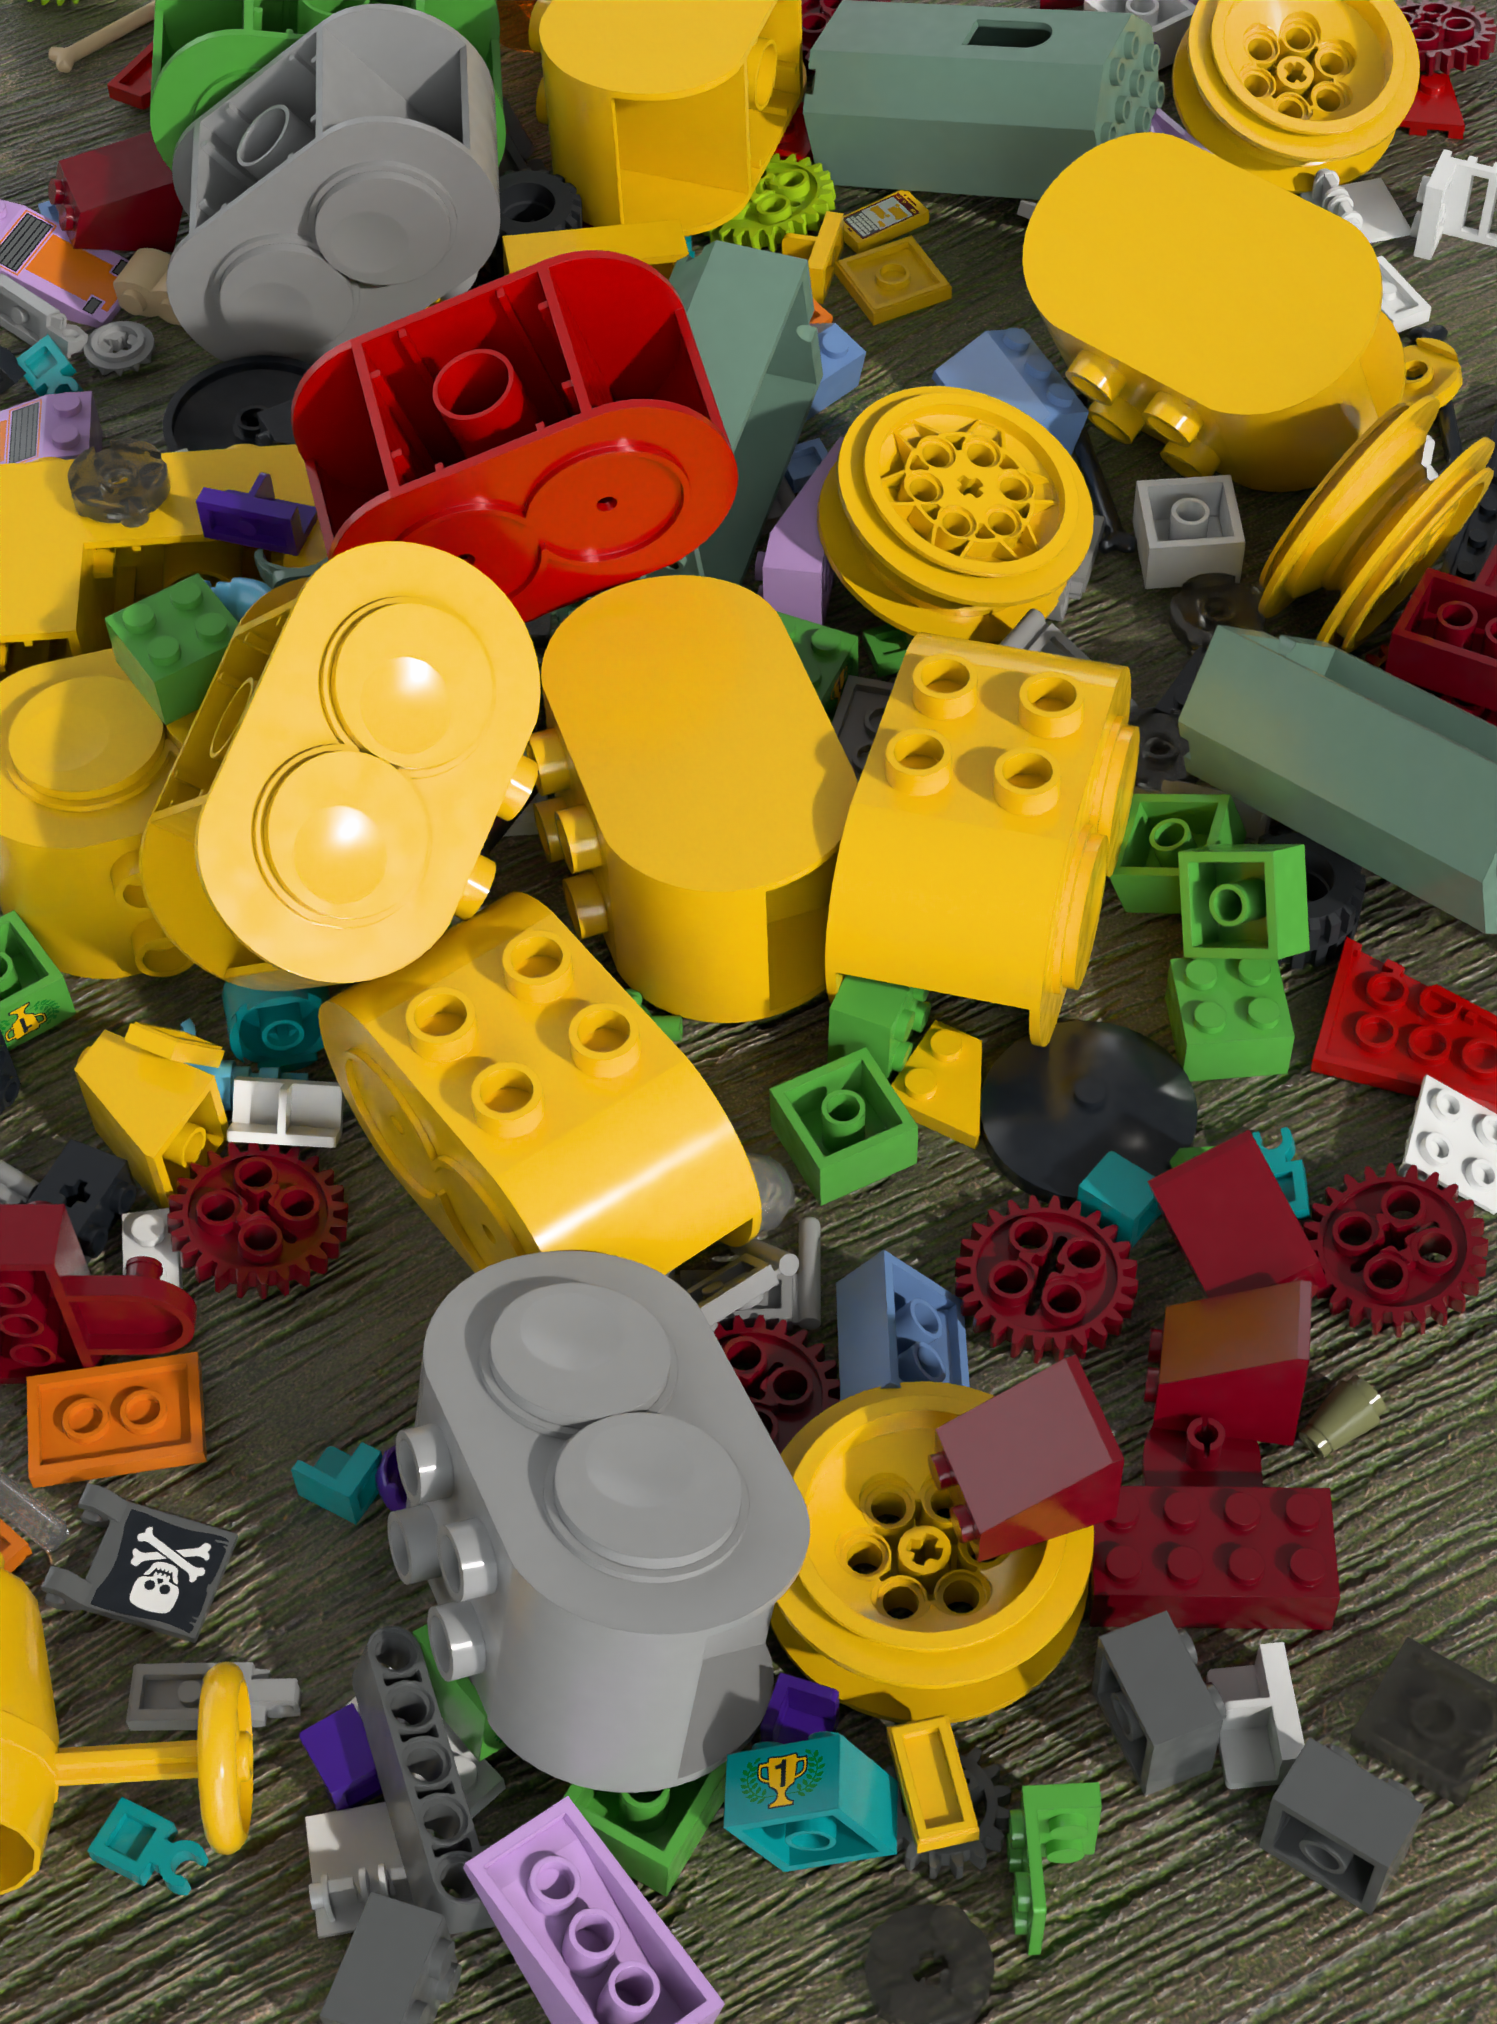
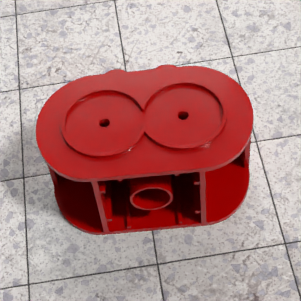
[291,250,738,623]

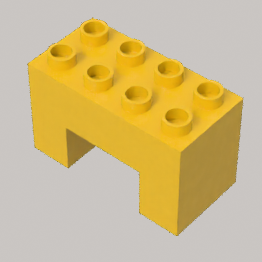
[0,444,328,682]

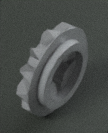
[84,321,156,377]

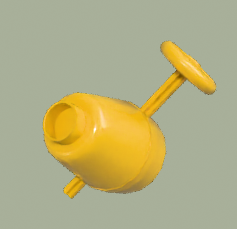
[0,1552,253,1895]

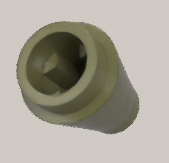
[1299,1375,1386,1459]

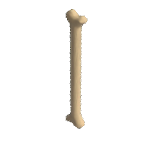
[49,0,155,73]

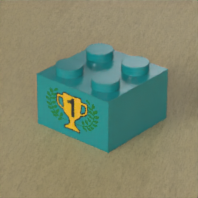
[723,1731,898,1872]

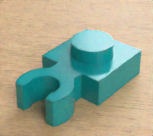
[16,334,84,397]
[1252,1127,1311,1220]
[87,1797,209,1895]

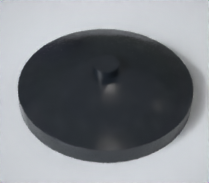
[163,355,312,453]
[980,1021,1198,1209]

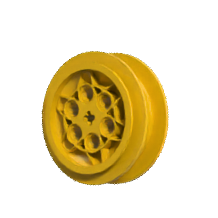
[1172,0,1420,194]
[817,386,1094,644]
[1258,395,1495,653]
[770,1381,1094,1724]

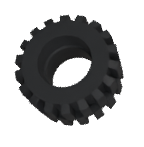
[484,168,583,278]
[1249,828,1366,969]

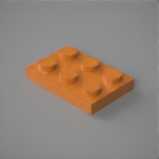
[26,1352,207,1488]

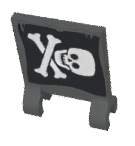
[41,1483,238,1643]

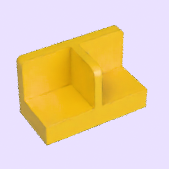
[782,211,844,304]

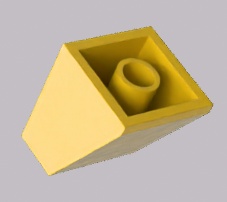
[74,1029,229,1209]

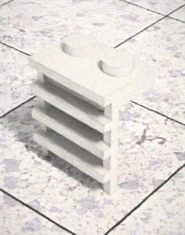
[1410,149,1497,260]

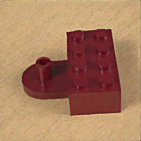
[1385,544,1497,711]
[0,1201,197,1384]
[1088,1417,1340,1630]

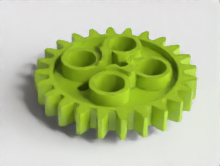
[703,153,836,252]

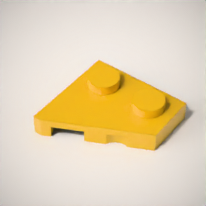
[891,1020,982,1149]

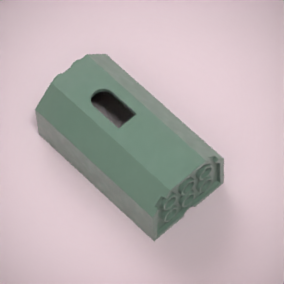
[803,0,1165,200]
[583,240,823,601]
[1178,625,1497,934]

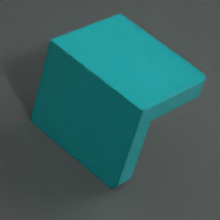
[1077,1151,1161,1250]
[291,1442,382,1525]

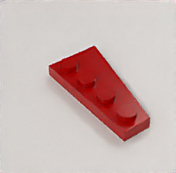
[1399,73,1465,139]

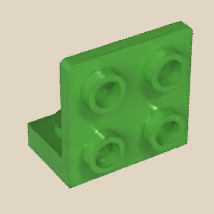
[1006,1782,1102,1955]

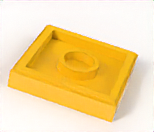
[834,235,952,326]

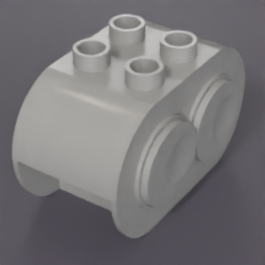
[166,3,500,365]
[387,1251,810,1793]

